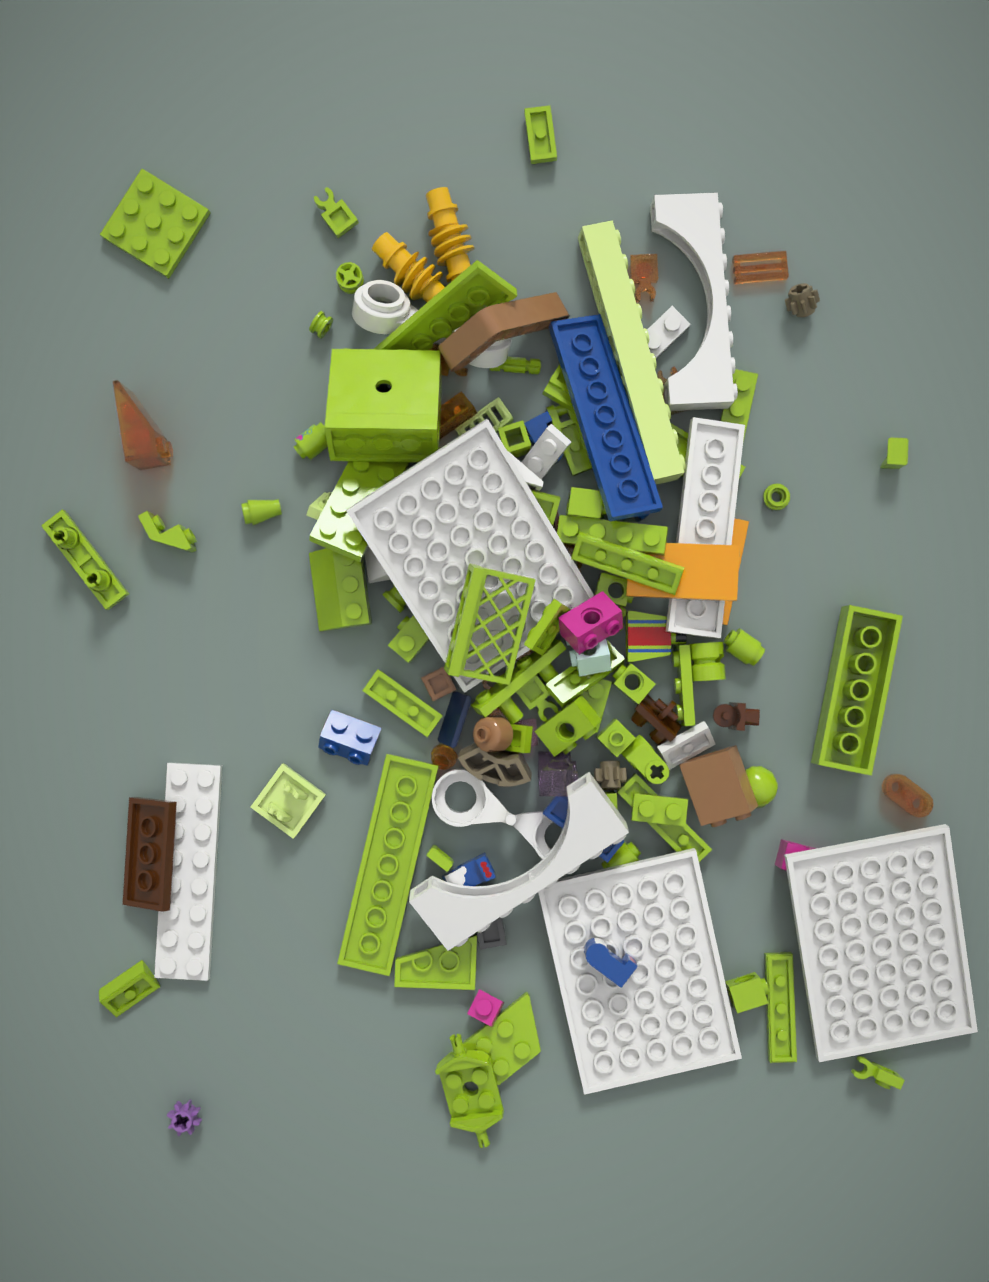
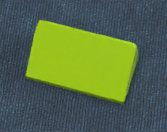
[99,960,160,1017]

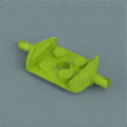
[435,1034,504,1148]

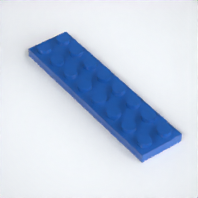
[548,314,663,522]

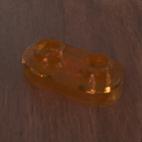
[882,773,933,817]

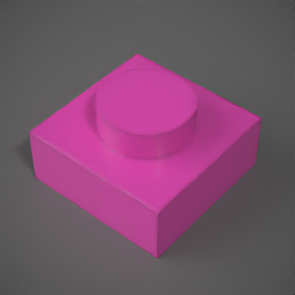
[467,989,504,1027]

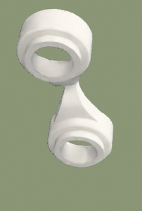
[352,280,512,368]
[432,769,553,859]

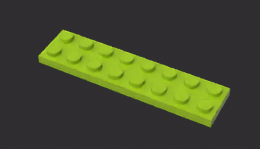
[337,753,439,976]

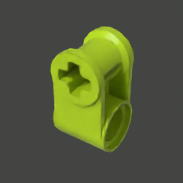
[621,734,669,784]

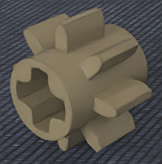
[785,283,820,317]
[594,761,627,791]

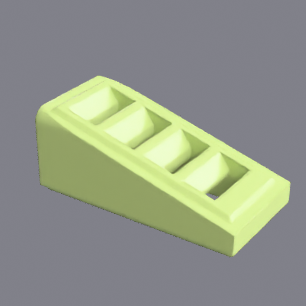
[455,397,513,436]

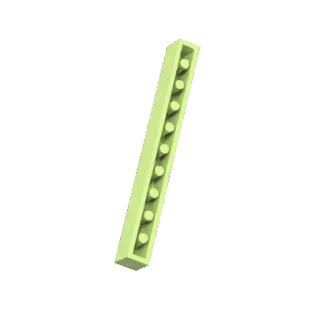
[578,220,686,485]

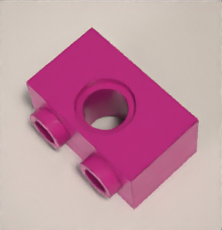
[558,591,623,655]

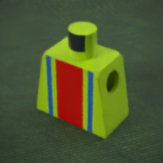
[625,611,687,662]

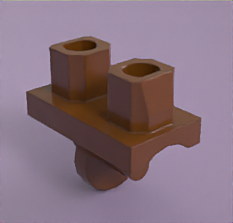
[631,694,682,745]
[713,702,760,731]

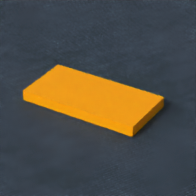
[626,543,740,601]

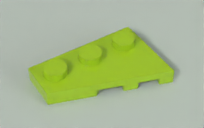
[394,934,477,990]

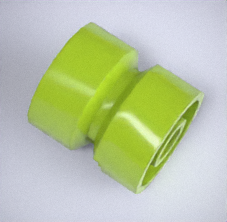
[688,642,726,682]

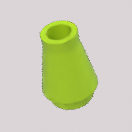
[241,499,282,526]

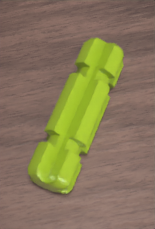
[489,356,541,374]

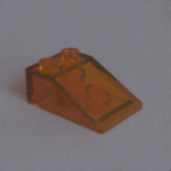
[113,380,173,470]

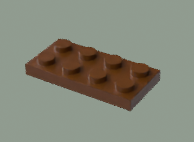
[122,797,177,912]

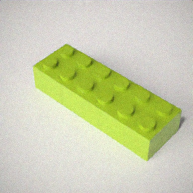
[811,605,903,776]

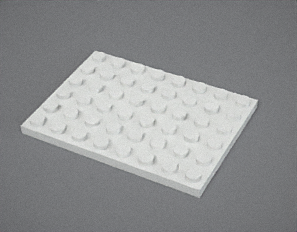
[346,419,594,693]
[784,824,978,1062]
[538,848,742,1095]

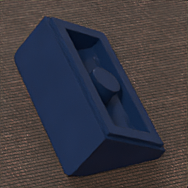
[438,691,472,748]

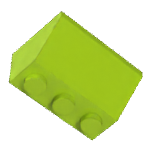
[309,548,372,632]

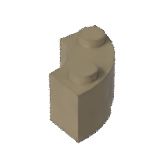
[457,743,532,787]

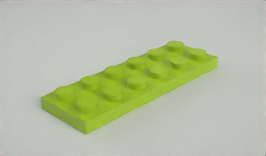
[309,461,410,562]

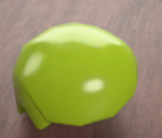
[745,766,778,808]

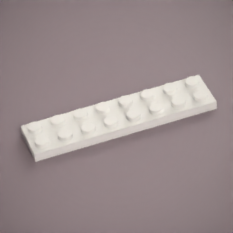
[665,417,745,639]
[154,762,223,981]

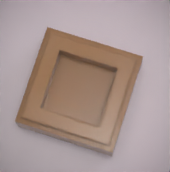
[421,666,457,701]

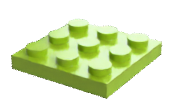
[100,169,211,279]

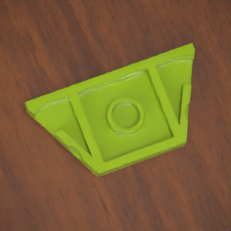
[446,992,541,1085]

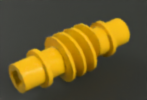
[425,187,475,282]
[372,232,445,302]

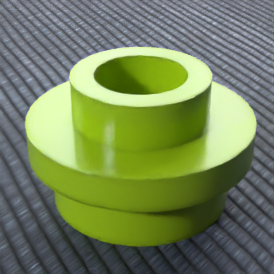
[763,484,790,510]

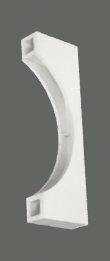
[650,193,738,411]
[409,772,629,951]

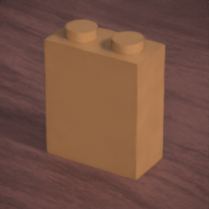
[679,745,758,827]

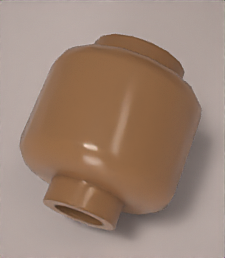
[473,717,513,752]

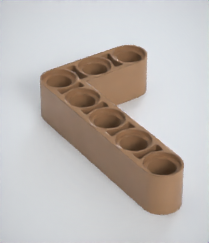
[438,292,570,372]

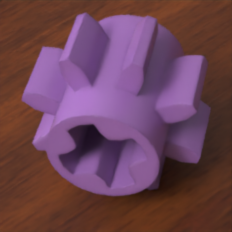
[167,1099,202,1136]

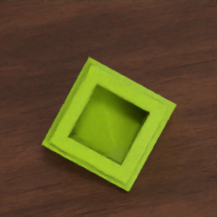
[880,437,909,469]

